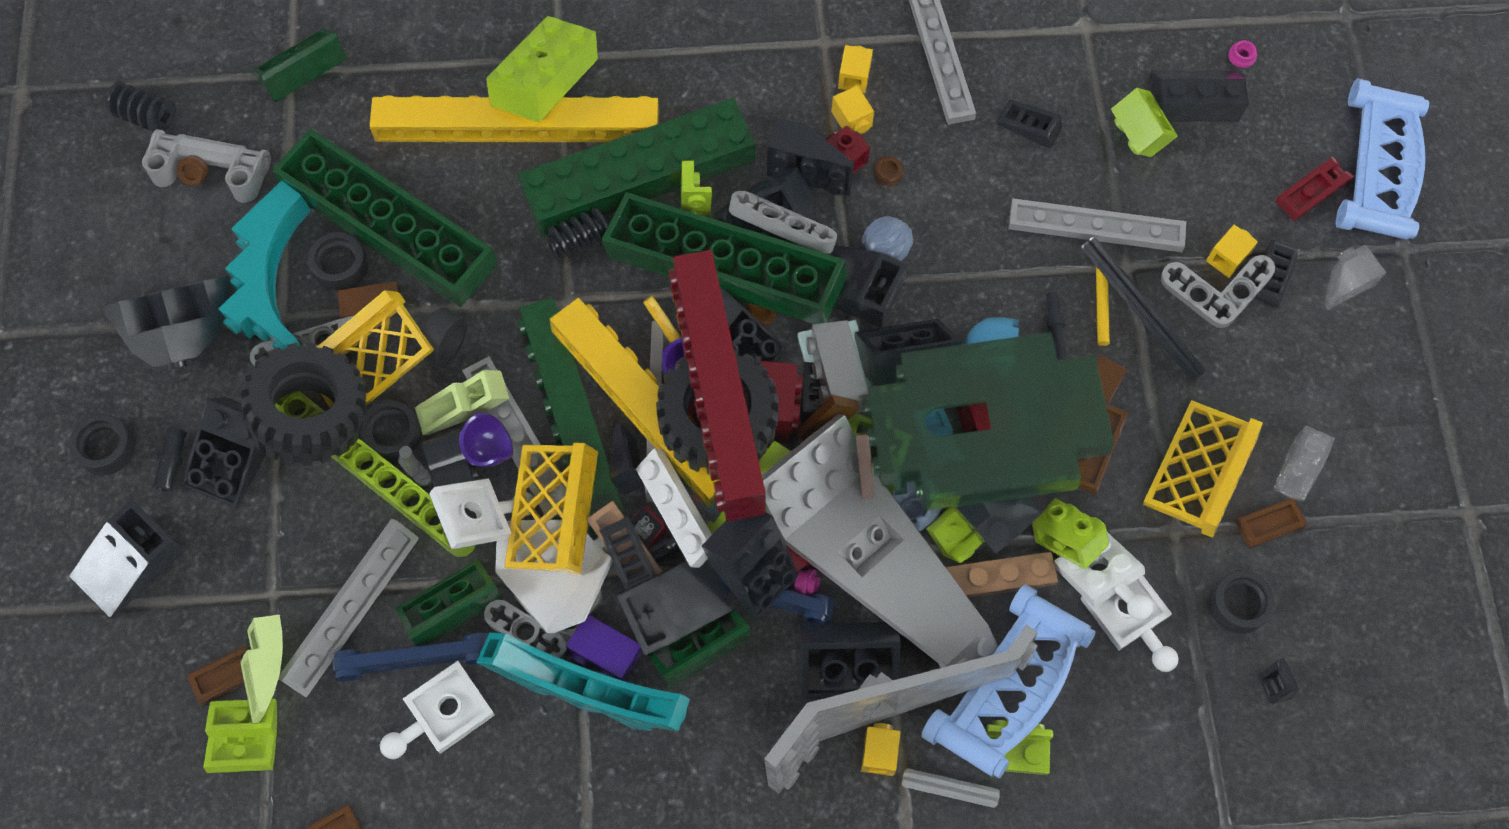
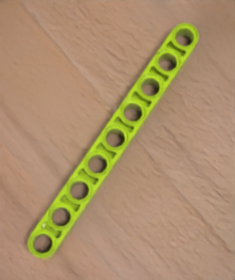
[275,391,475,557]

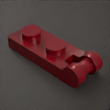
[1275,156,1354,222]

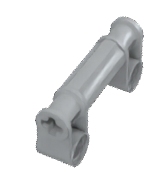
[142,129,271,203]

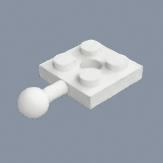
[429,478,536,549]
[1054,532,1154,620]
[1080,576,1178,672]
[380,661,495,759]

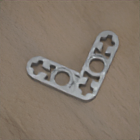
[1161,255,1275,328]
[484,588,602,659]

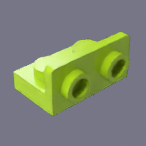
[681,161,712,218]
[926,506,982,563]
[985,720,1053,775]

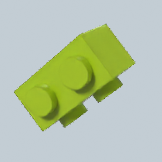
[1111,88,1178,157]
[1032,498,1109,570]

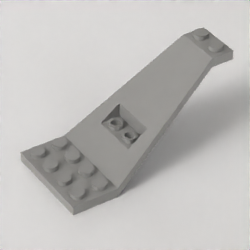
[762,414,998,668]
[764,625,1038,794]

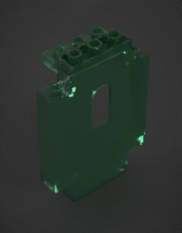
[863,332,1114,511]

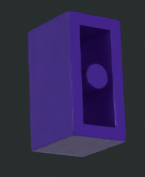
[566,615,643,682]

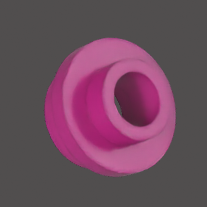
[1228,40,1257,68]
[794,568,820,597]

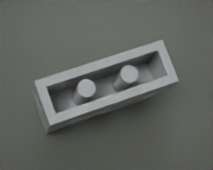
[806,320,868,413]

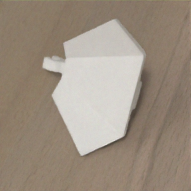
[495,520,613,633]

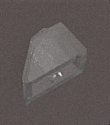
[1325,244,1386,310]
[1274,425,1335,502]

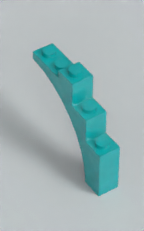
[219,181,311,350]
[477,632,690,731]

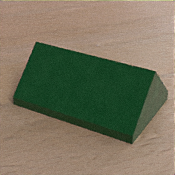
[251,28,346,102]
[395,559,503,647]
[646,608,750,690]

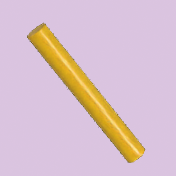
[1096,267,1110,346]
[643,296,681,343]

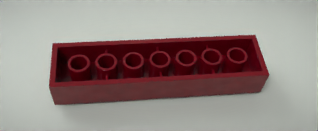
[669,250,766,522]

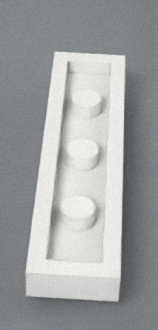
[636,448,712,568]

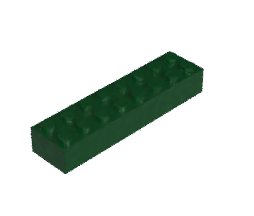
[518,98,756,238]
[272,129,498,308]
[602,192,847,324]

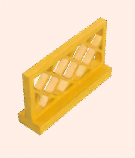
[317,290,434,408]
[1143,400,1263,538]
[504,443,598,575]

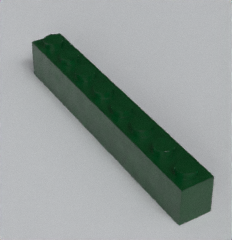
[517,297,626,534]

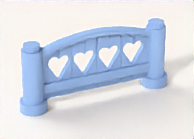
[1336,78,1429,240]
[921,584,1096,778]

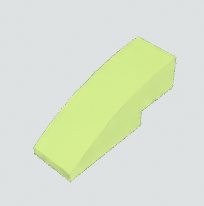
[415,370,510,435]
[240,615,283,723]

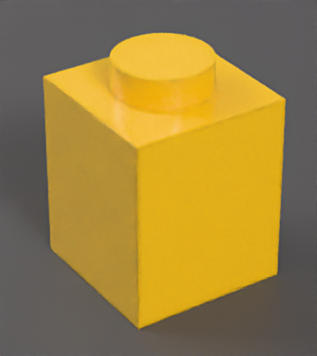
[838,45,873,93]
[831,85,874,134]
[1206,224,1258,278]
[861,723,901,776]

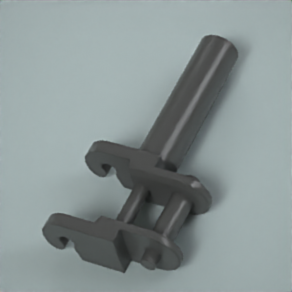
[399,446,435,492]

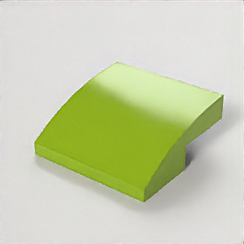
[203,699,277,773]

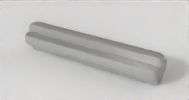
[902,768,1000,808]

